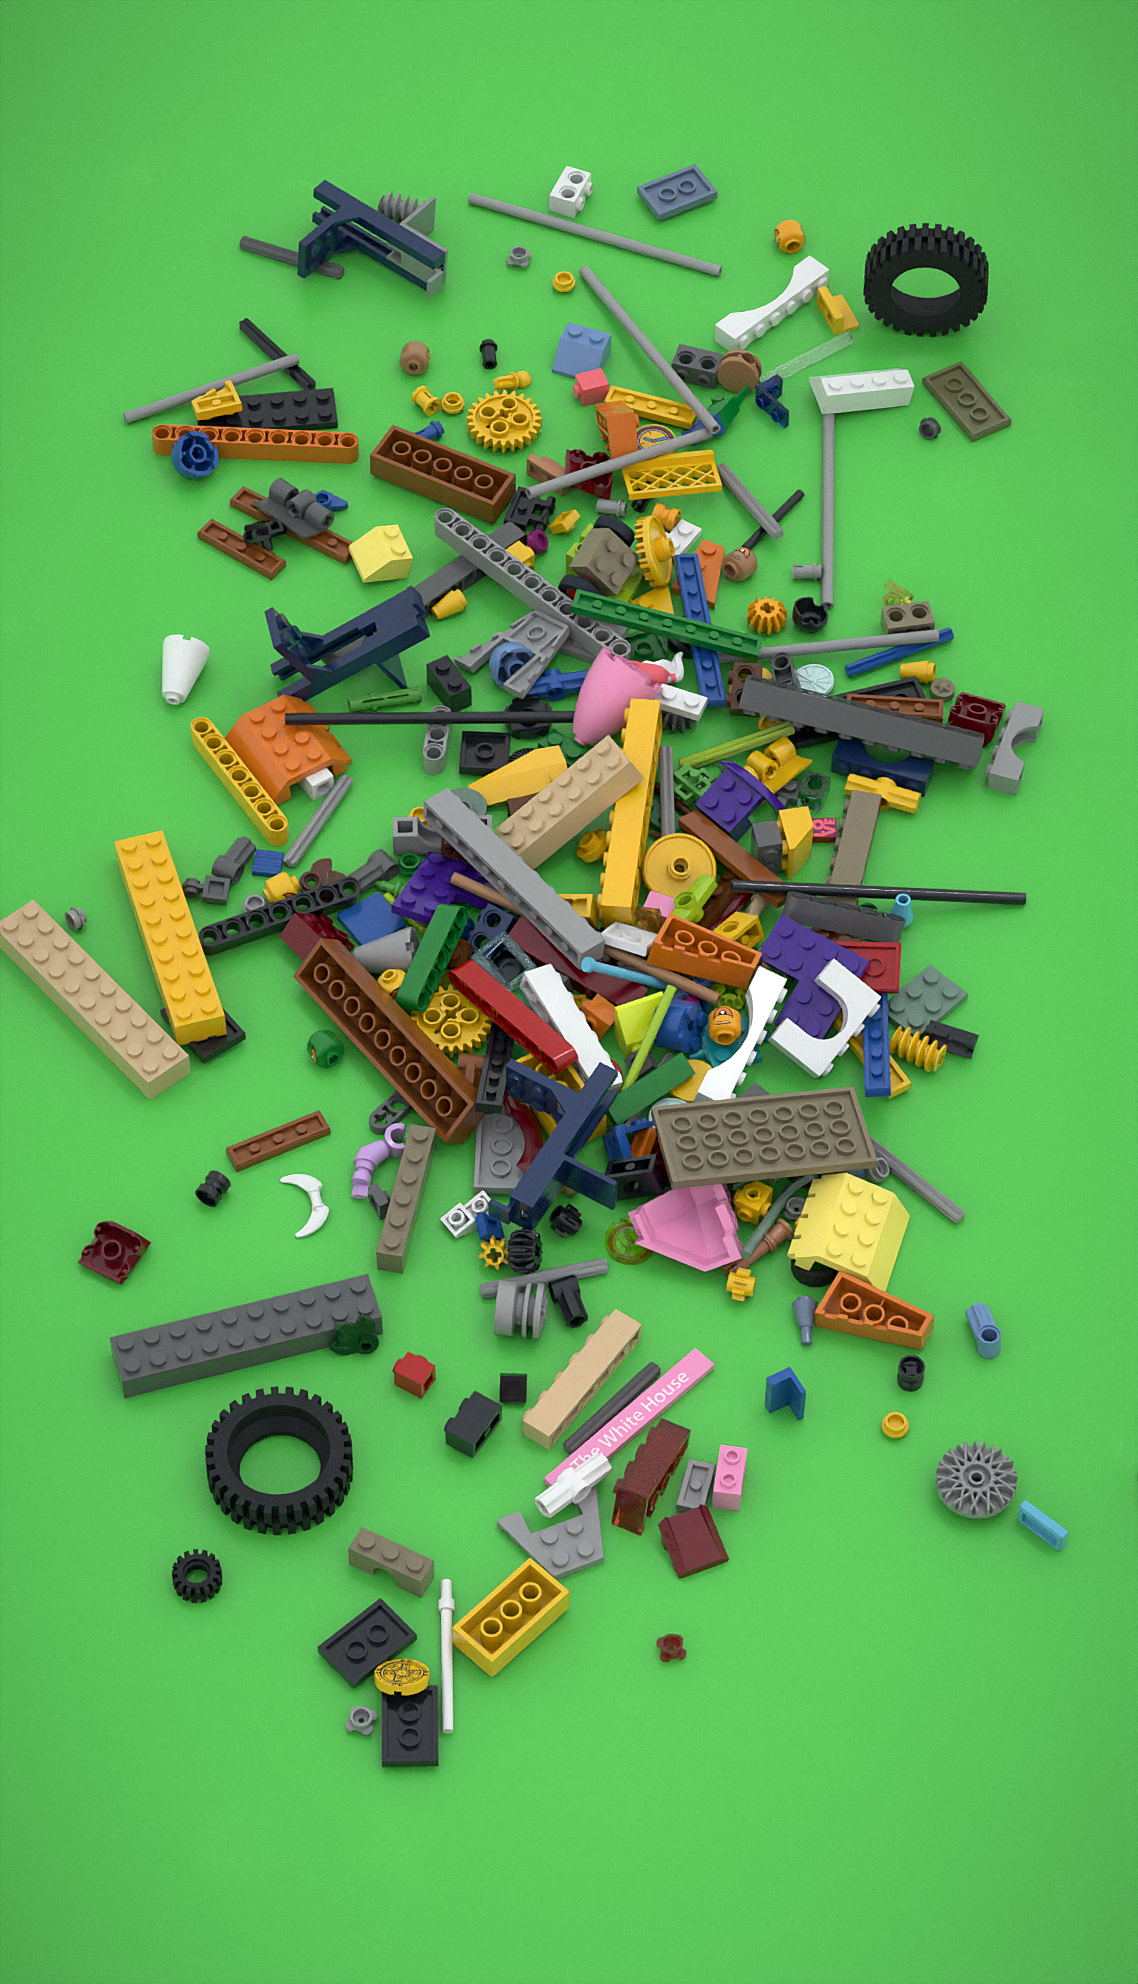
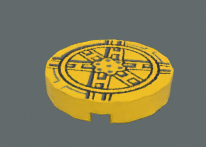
[375,1659,430,1696]

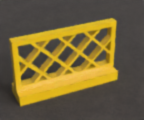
[621,450,722,500]

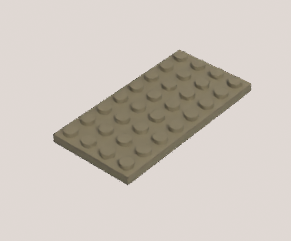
[651,1086,878,1189]

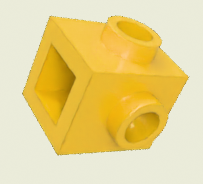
[733,1181,773,1225]

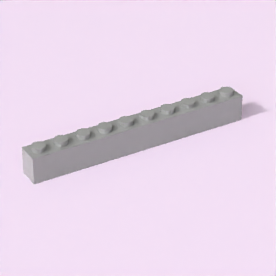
[423,788,605,970]

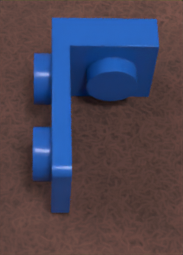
[602,1118,654,1161]

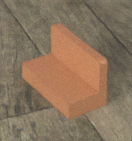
[527,453,572,496]

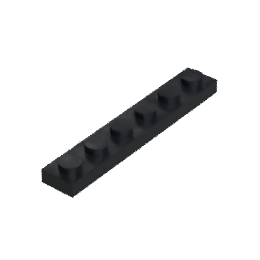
[475,1021,515,1114]

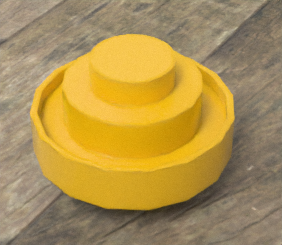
[577,829,608,863]

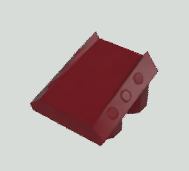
[565,449,613,500]
[947,692,1006,748]
[77,1221,151,1285]
[658,1504,729,1579]

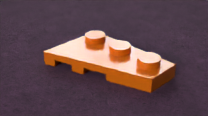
[672,539,725,609]

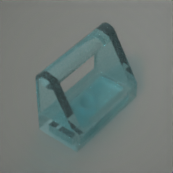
[471,931,538,994]

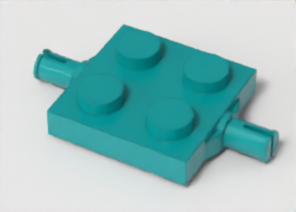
[687,1015,771,1068]

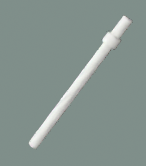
[438,1579,455,1734]

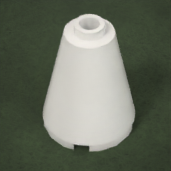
[162,634,210,705]

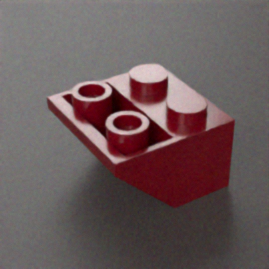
[279,913,355,961]

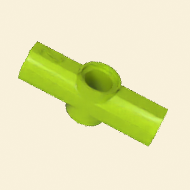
[661,873,718,928]

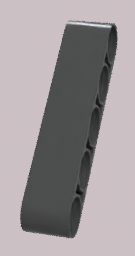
[782,891,906,943]

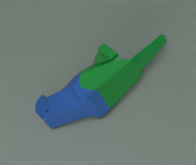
[681,386,750,446]

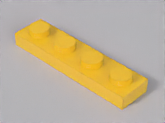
[604,385,697,429]

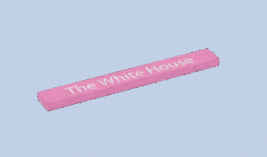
[544,1348,714,1487]

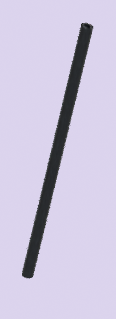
[285,711,575,725]
[730,880,1026,905]

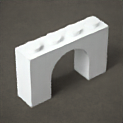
[768,959,881,1079]

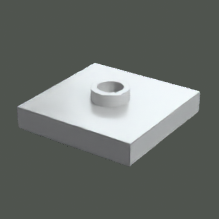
[601,921,658,957]

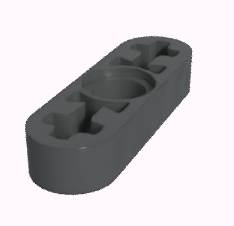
[369,1081,421,1135]

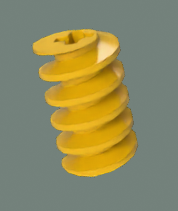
[889,1026,947,1072]

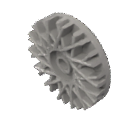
[935,1441,1018,1519]

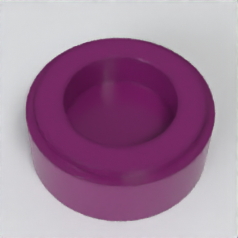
[527,529,549,554]

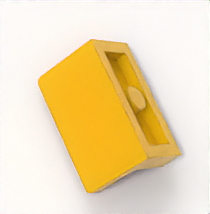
[817,286,859,335]

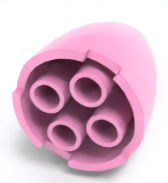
[573,646,663,747]

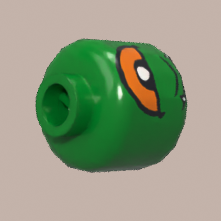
[307,1030,345,1068]

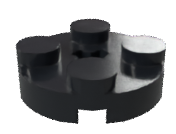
[505,695,552,739]

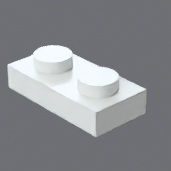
[655,683,708,721]

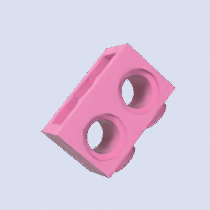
[712,1445,747,1511]

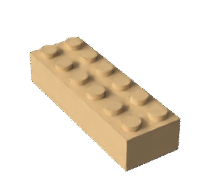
[495,735,644,870]

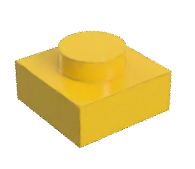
[548,509,580,535]

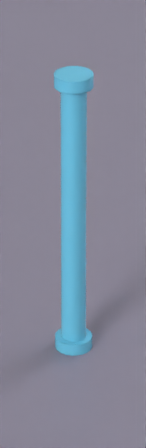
[581,957,676,992]

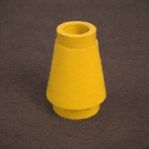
[431,589,468,621]
[900,660,936,684]

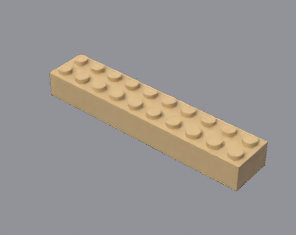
[0,900,191,1100]

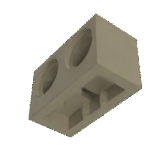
[880,601,935,635]

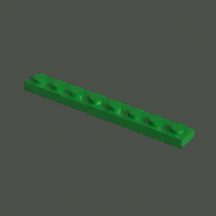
[570,589,763,662]

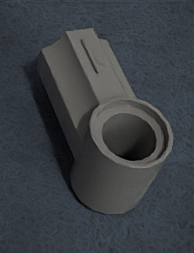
[211,836,256,885]
[348,849,400,894]

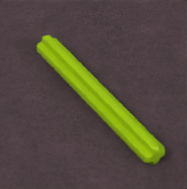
[679,721,795,769]

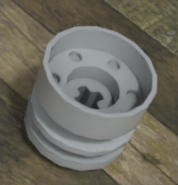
[494,1279,548,1339]

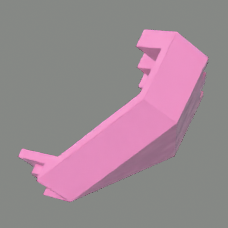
[628,1183,744,1272]

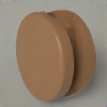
[717,349,762,394]

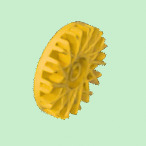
[634,515,675,588]
[641,833,716,898]

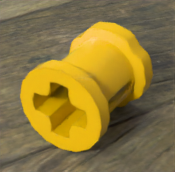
[411,386,441,416]

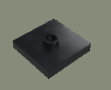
[459,731,511,775]

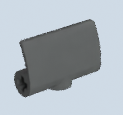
[253,478,335,539]

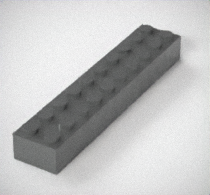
[738,674,984,770]
[110,1274,383,1398]

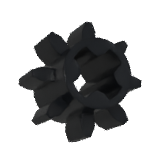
[550,1204,582,1238]

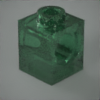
[797,770,831,814]

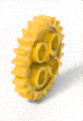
[467,390,542,453]
[410,985,492,1058]

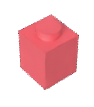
[572,368,609,406]

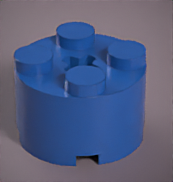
[653,998,708,1053]

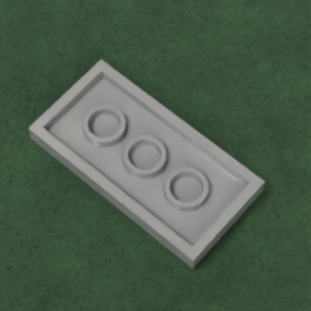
[473,1103,530,1194]

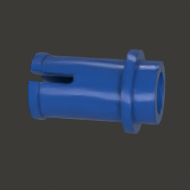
[415,421,445,440]

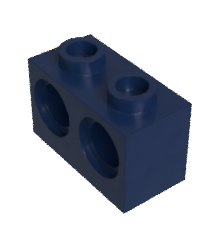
[465,903,518,963]

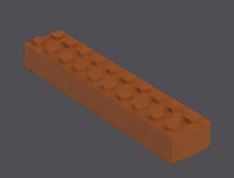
[293,938,485,1144]

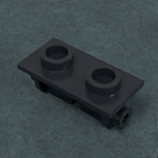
[924,1020,979,1059]

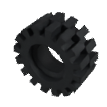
[172,1549,222,1603]

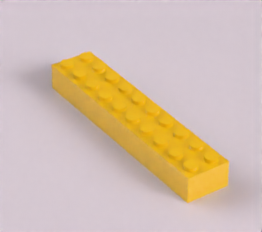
[597,698,663,929]
[114,830,227,1046]

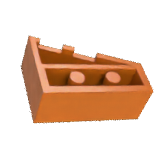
[595,400,639,459]

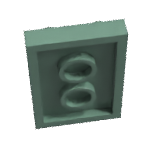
[888,965,968,1040]

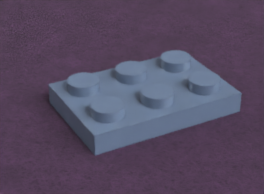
[637,164,717,221]

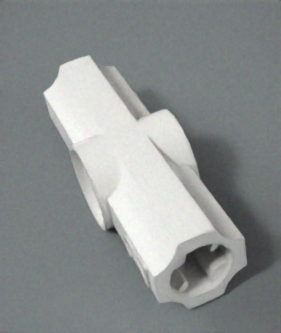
[535,1453,612,1518]

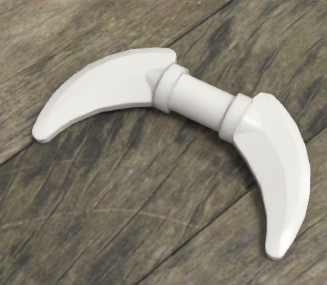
[280,1174,329,1238]

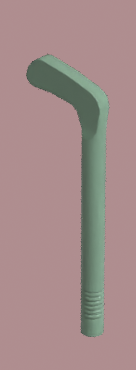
[741,1174,817,1259]

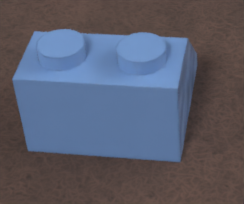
[552,322,611,379]

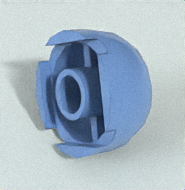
[489,642,534,690]

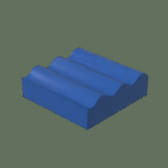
[252,849,284,877]

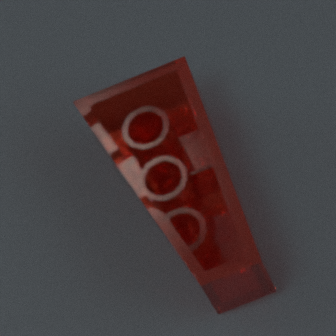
[611,1418,691,1536]

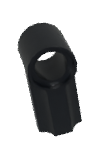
[548,1274,588,1328]

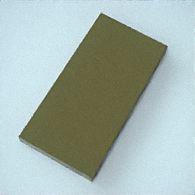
[922,361,1012,442]

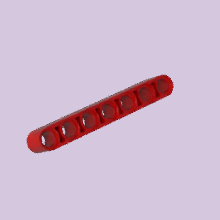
[448,959,579,1075]

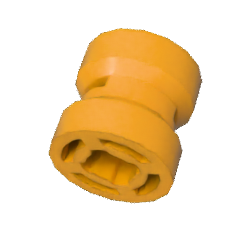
[652,503,681,531]

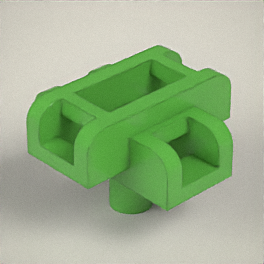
[673,764,716,806]

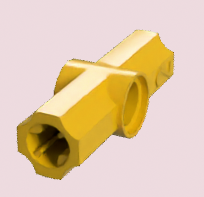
[844,773,921,814]

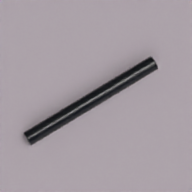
[741,489,805,550]

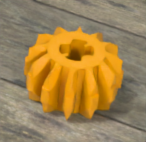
[746,595,787,636]

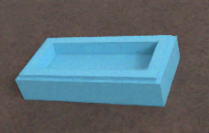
[1018,1500,1069,1551]

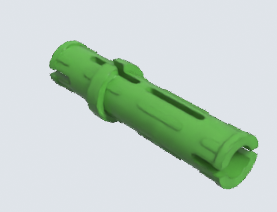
[347,686,422,713]

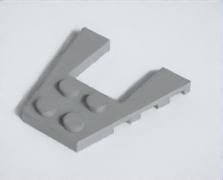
[454,609,571,699]

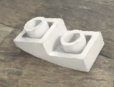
[440,1190,491,1238]

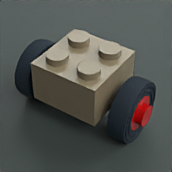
[558,515,639,600]

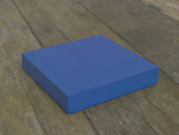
[337,892,406,946]

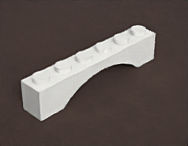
[714,256,829,351]
[694,966,788,1102]

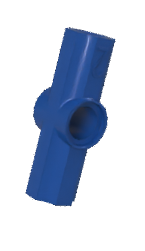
[526,669,588,701]

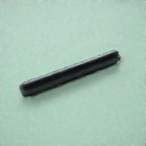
[239,318,316,390]

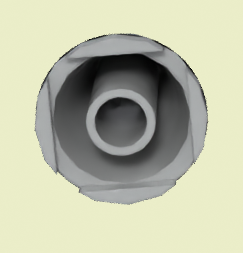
[351,927,419,974]

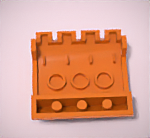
[225,695,352,805]

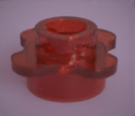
[656,1634,687,1662]

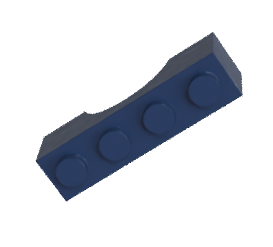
[831,738,934,797]

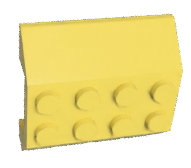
[787,1173,910,1292]

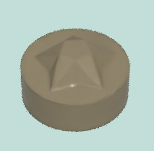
[930,678,955,702]

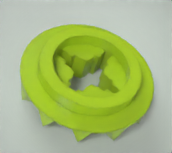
[711,982,749,1010]

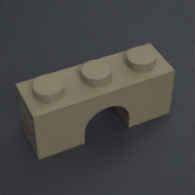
[348,1527,434,1598]

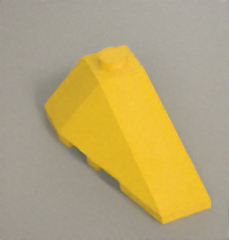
[468,745,568,807]

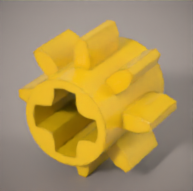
[479,1235,509,1270]
[726,1267,757,1302]

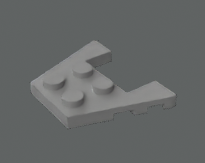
[497,1485,604,1580]

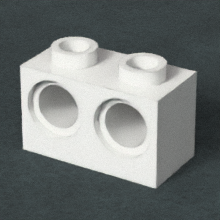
[549,166,593,218]

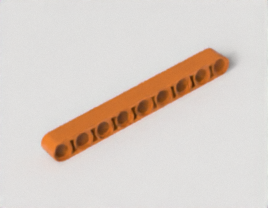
[152,424,359,464]

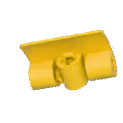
[743,736,812,804]

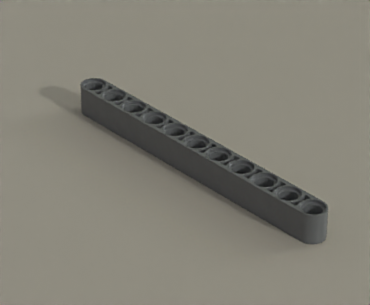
[321,522,528,665]

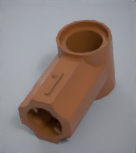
[458,1054,485,1090]

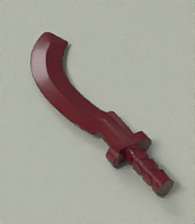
[503,1092,543,1174]

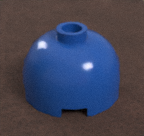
[171,431,219,479]

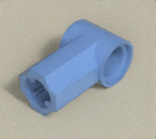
[966,1303,1001,1359]

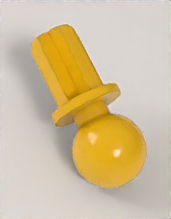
[493,371,531,391]

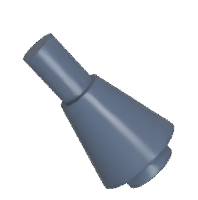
[792,1296,818,1346]

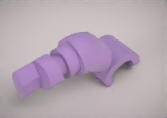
[351,1123,406,1200]

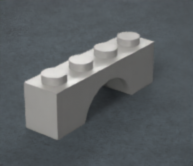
[985,701,1044,796]
[393,815,492,855]

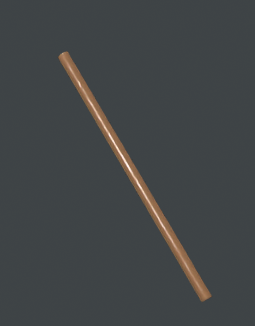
[450,872,721,1006]

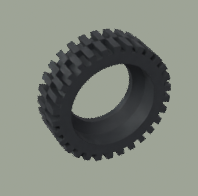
[863,223,989,337]
[205,1386,353,1535]

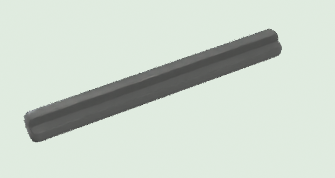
[239,236,344,279]
[563,1362,661,1455]

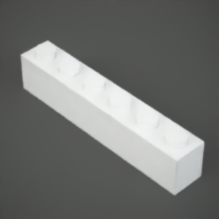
[520,964,623,1094]

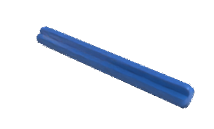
[844,627,954,677]

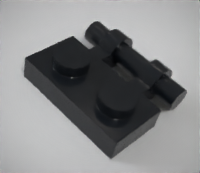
[504,486,556,531]

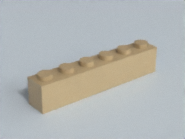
[522,1309,642,1450]

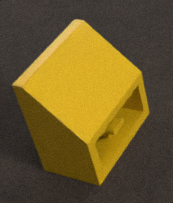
[777,806,813,879]

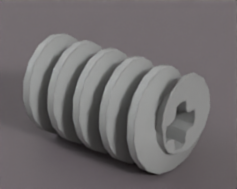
[377,191,426,222]

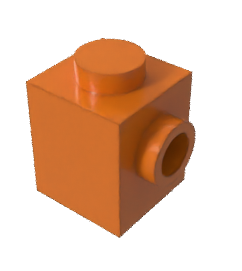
[579,994,615,1040]

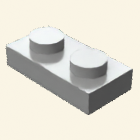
[676,1459,716,1512]

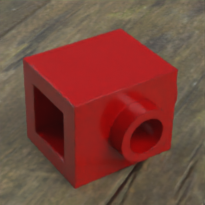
[392,1351,436,1399]

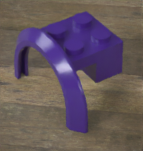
[694,761,786,843]

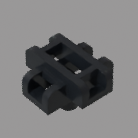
[243,519,287,550]

